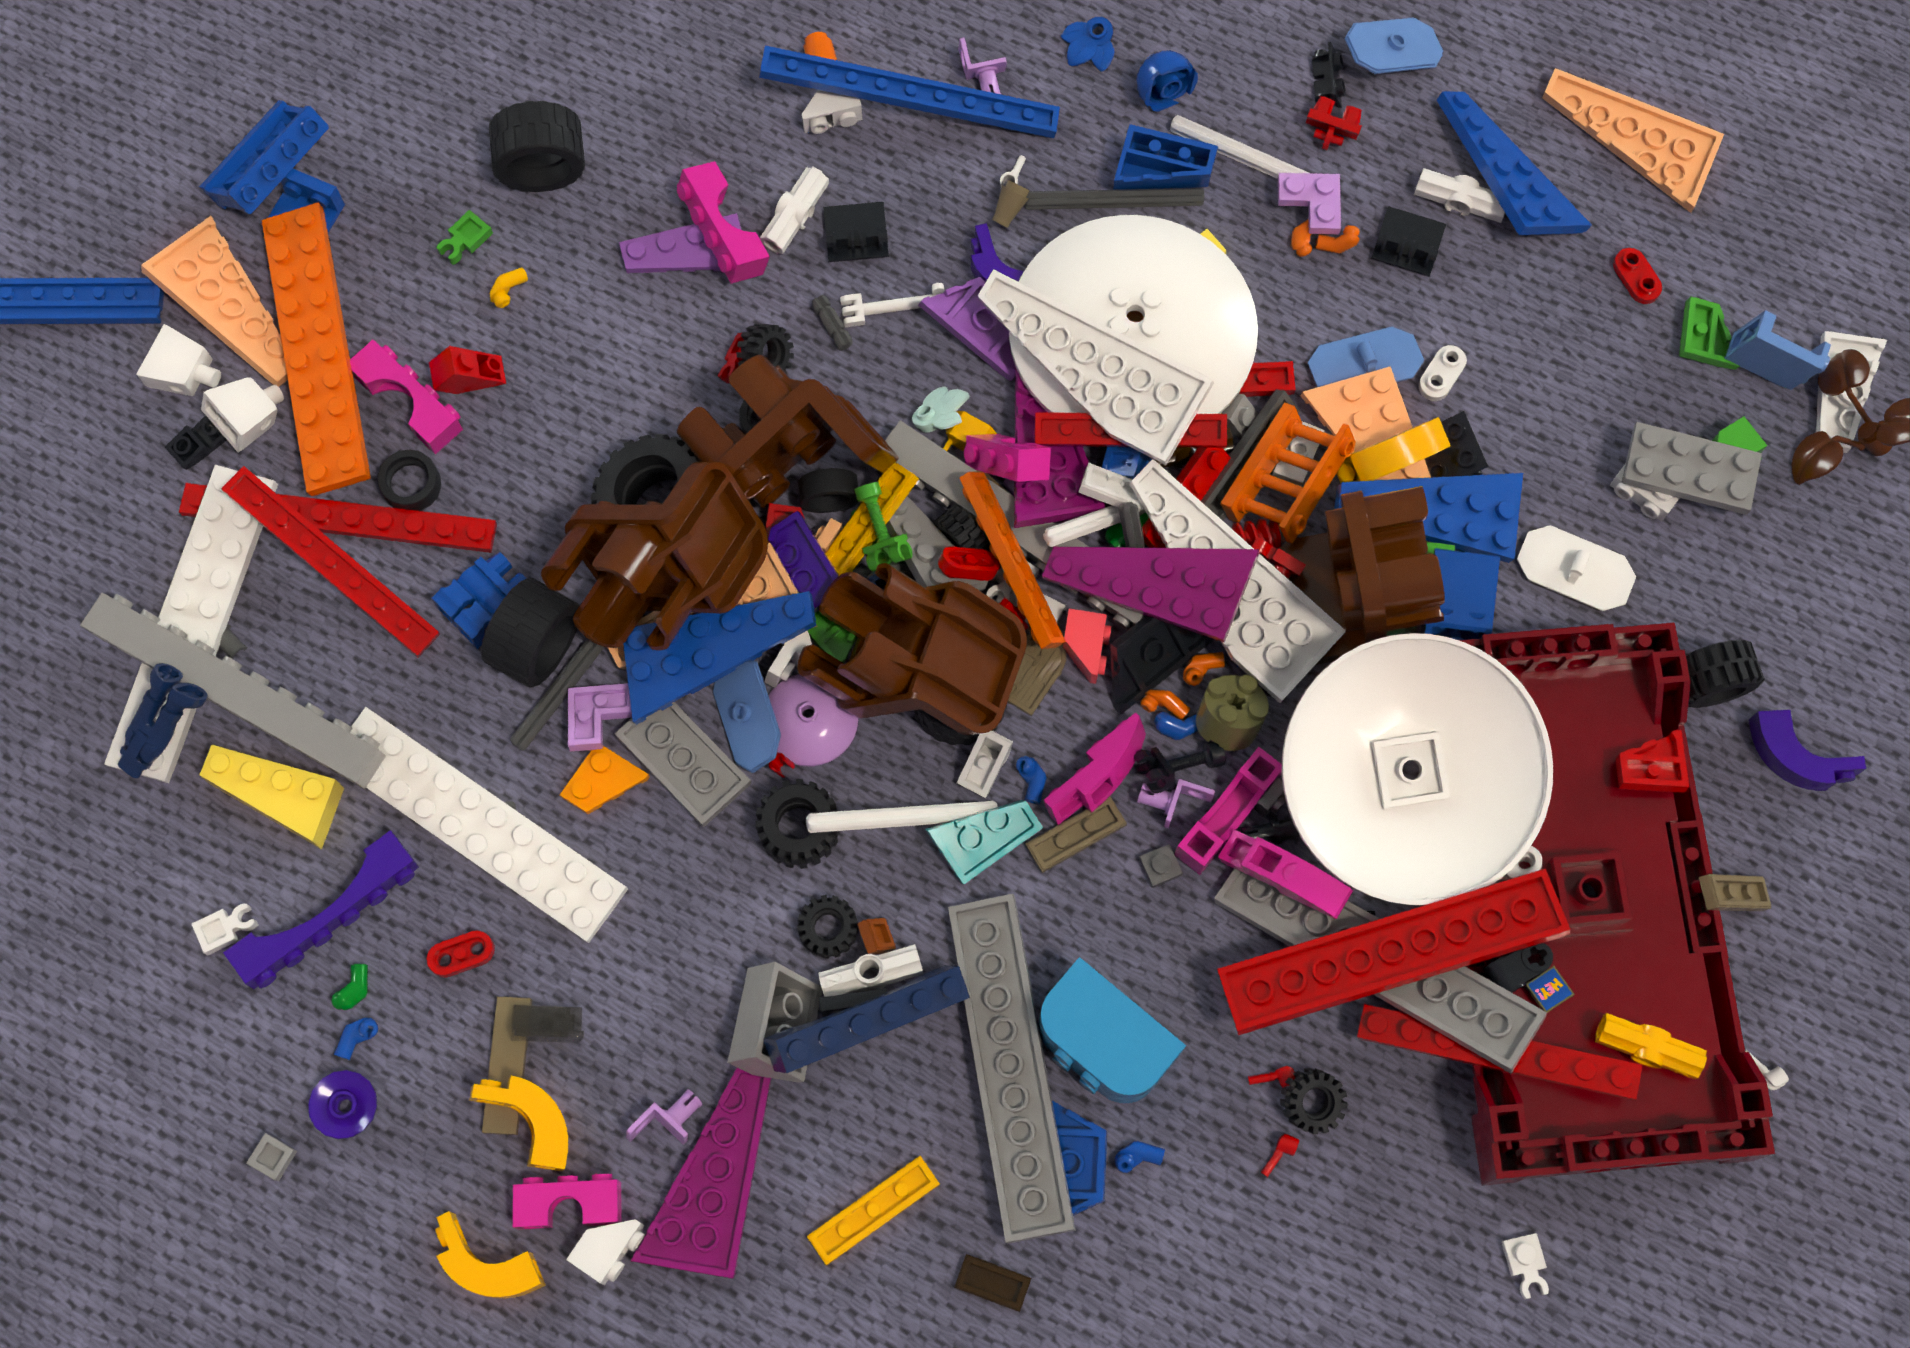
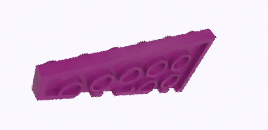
[1014,366,1106,528]
[1042,547,1260,643]
[631,1068,772,1279]

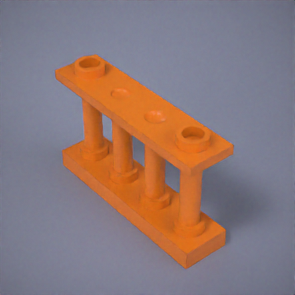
[1220,402,1356,544]

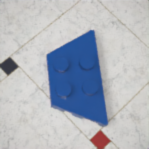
[1052,1101,1107,1216]

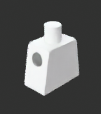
[136,324,221,396]
[201,377,284,452]

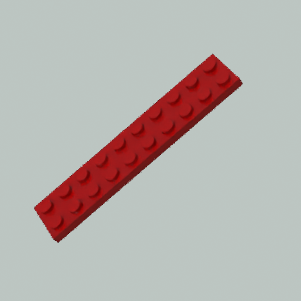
[1217,868,1571,1035]

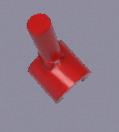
[769,753,795,778]
[1248,1066,1296,1088]
[1261,1134,1299,1177]

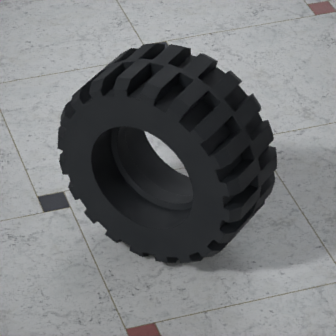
[591,434,701,505]

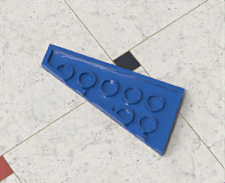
[1437,91,1592,235]
[1334,473,1523,563]
[623,591,816,725]

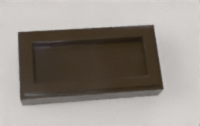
[954,1254,1032,1312]

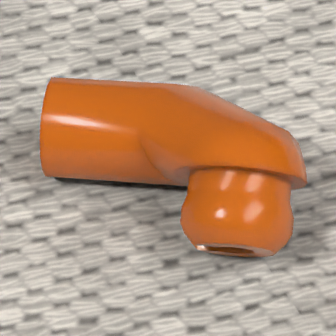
[1183,652,1225,686]
[1140,689,1190,720]

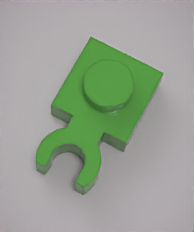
[437,210,493,265]

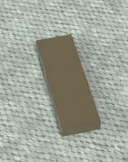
[1025,796,1127,873]
[1699,874,1771,911]

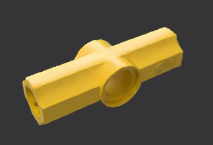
[1595,1013,1707,1079]

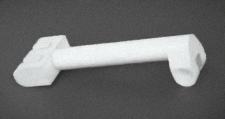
[840,283,945,327]

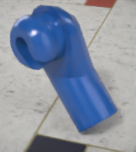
[334,1017,378,1060]

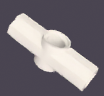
[760,167,829,254]
[1414,168,1505,223]
[818,944,924,997]

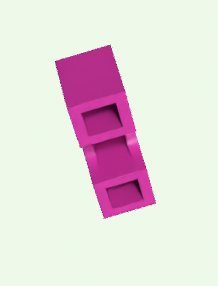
[964,434,1051,482]
[513,1174,622,1230]

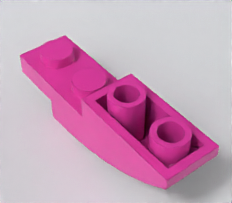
[1043,713,1146,825]
[1218,829,1353,919]

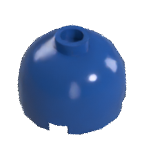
[1137,50,1198,112]

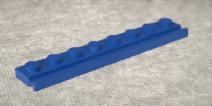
[0,278,164,324]

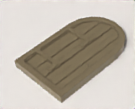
[1008,634,1066,716]

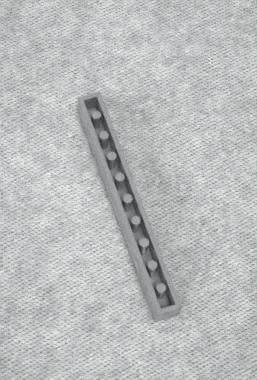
[885,420,1147,630]
[80,593,386,789]

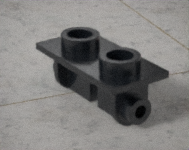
[1312,42,1346,108]

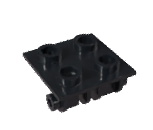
[823,202,889,262]
[1371,206,1446,277]
[1424,411,1489,478]

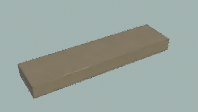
[482,997,532,1135]

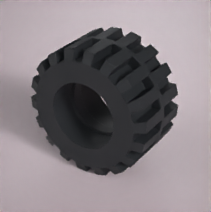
[1686,640,1765,708]
[755,779,840,869]

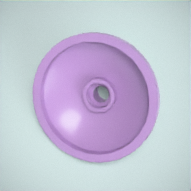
[768,674,858,767]

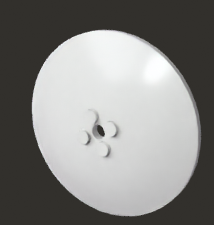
[1009,215,1258,414]
[1282,633,1553,905]

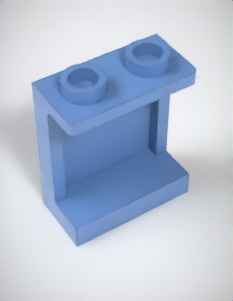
[1725,310,1831,390]

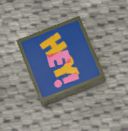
[1525,966,1575,1013]

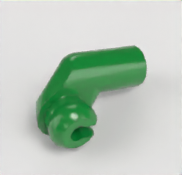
[331,964,368,1010]

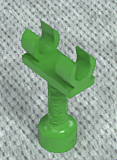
[854,481,913,571]

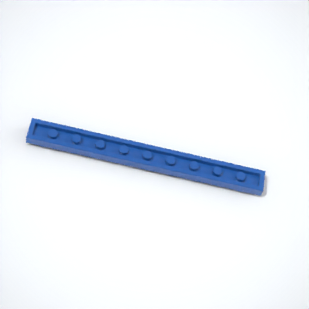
[759,45,1060,138]

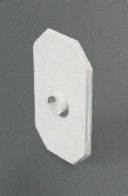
[1517,525,1636,611]

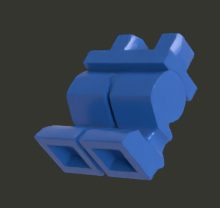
[432,552,527,649]

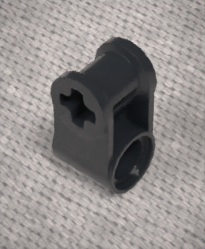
[1483,943,1553,993]

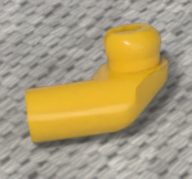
[489,267,528,308]

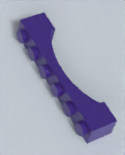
[223,830,419,989]

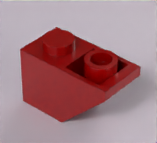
[429,346,506,394]

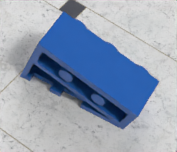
[1113,124,1218,190]

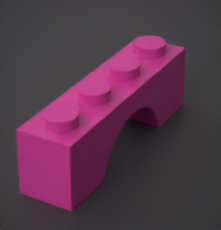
[677,161,770,284]
[350,340,463,455]
[1174,747,1282,875]

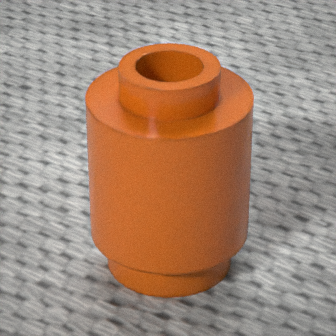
[803,32,837,60]

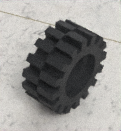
[736,324,794,374]
[933,505,990,551]
[797,895,858,959]
[1280,1068,1348,1134]

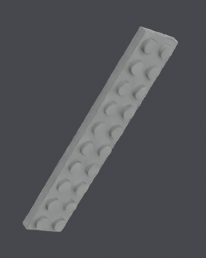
[1214,868,1547,1073]
[948,893,1076,1244]

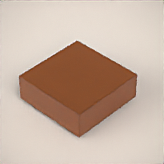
[857,918,896,954]

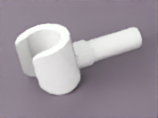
[1000,155,1026,187]
[1745,1050,1789,1090]

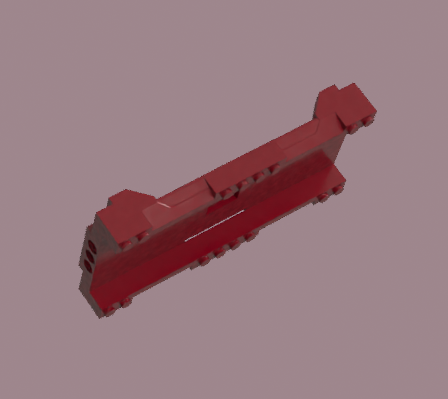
[1459,622,1775,1186]

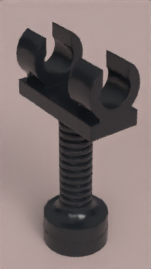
[1134,741,1226,793]

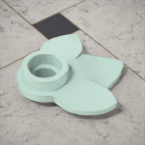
[912,387,970,433]

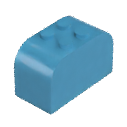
[1039,957,1186,1103]

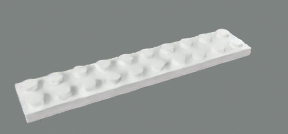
[104,465,278,783]
[350,707,628,943]

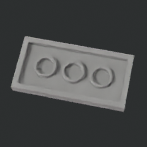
[1622,422,1762,515]
[614,702,752,828]

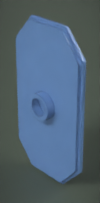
[1344,18,1443,74]
[1307,327,1424,387]
[713,659,781,773]

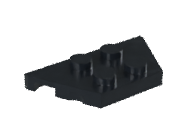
[1110,616,1214,714]

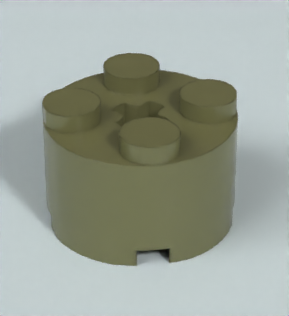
[1196,675,1269,751]

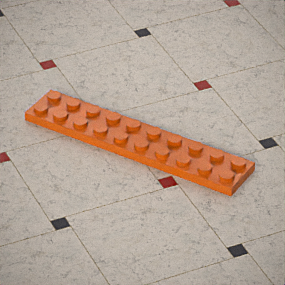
[262,202,371,496]

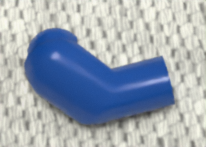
[1154,712,1198,740]
[1016,756,1047,805]
[1115,1141,1165,1173]

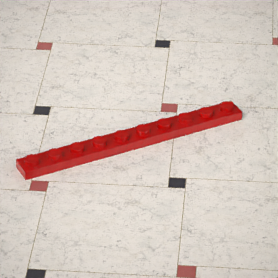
[179,483,497,553]

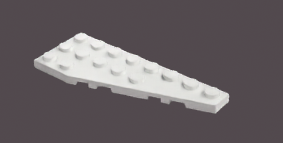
[978,269,1214,465]
[1130,459,1346,703]

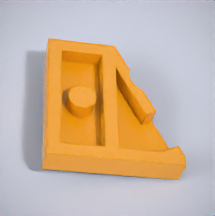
[560,746,650,814]

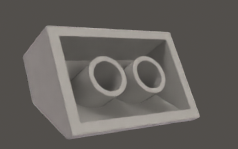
[727,962,822,1083]

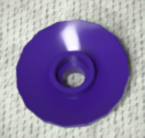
[308,1070,377,1139]

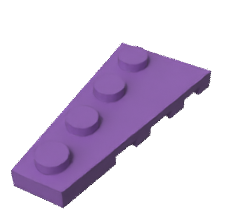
[619,213,741,273]

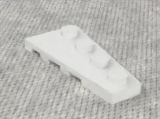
[1816,331,1887,453]

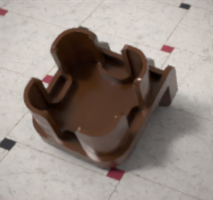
[677,355,899,508]
[541,462,768,650]
[1280,486,1445,665]
[797,563,1027,735]

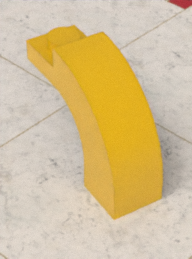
[1337,417,1451,483]
[469,1075,568,1171]
[435,1211,546,1298]

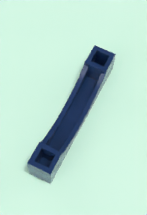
[763,965,970,1073]

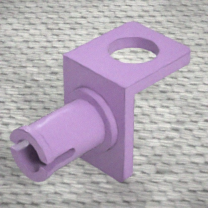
[958,38,1007,95]
[1137,779,1215,829]
[626,1089,702,1145]

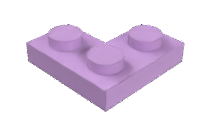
[1278,173,1341,235]
[568,683,632,752]

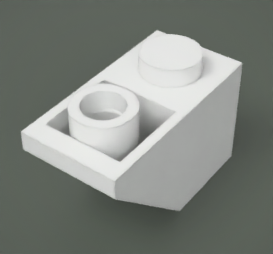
[802,90,862,134]
[566,1219,645,1285]

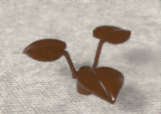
[1791,349,1910,485]

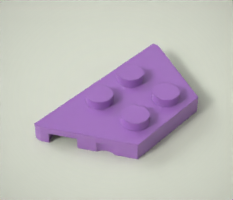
[918,277,1015,381]

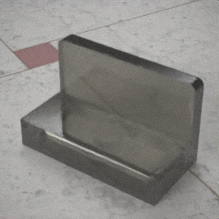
[511,1005,584,1043]

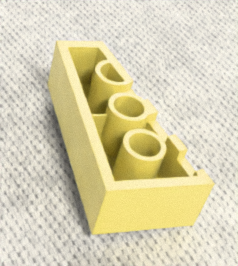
[200,745,344,850]

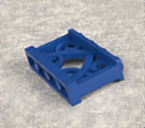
[199,100,329,214]

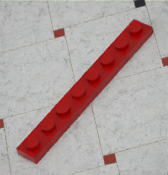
[221,466,440,658]
[1357,1004,1643,1101]

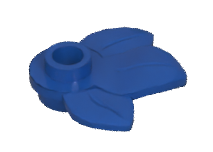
[1061,17,1115,72]

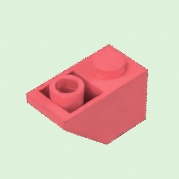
[1063,609,1112,684]

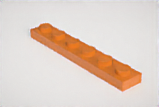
[959,471,1066,649]

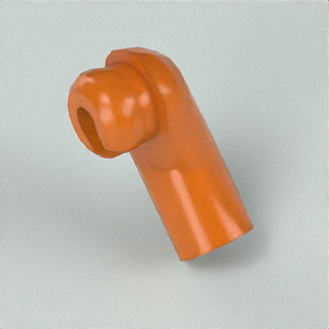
[1291,219,1312,257]
[1315,225,1360,253]

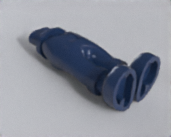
[117,663,208,778]

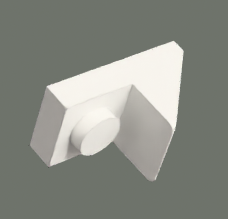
[764,630,812,688]
[957,731,1013,798]

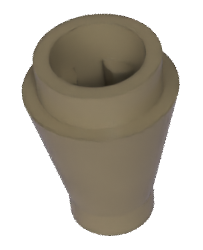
[992,180,1030,228]

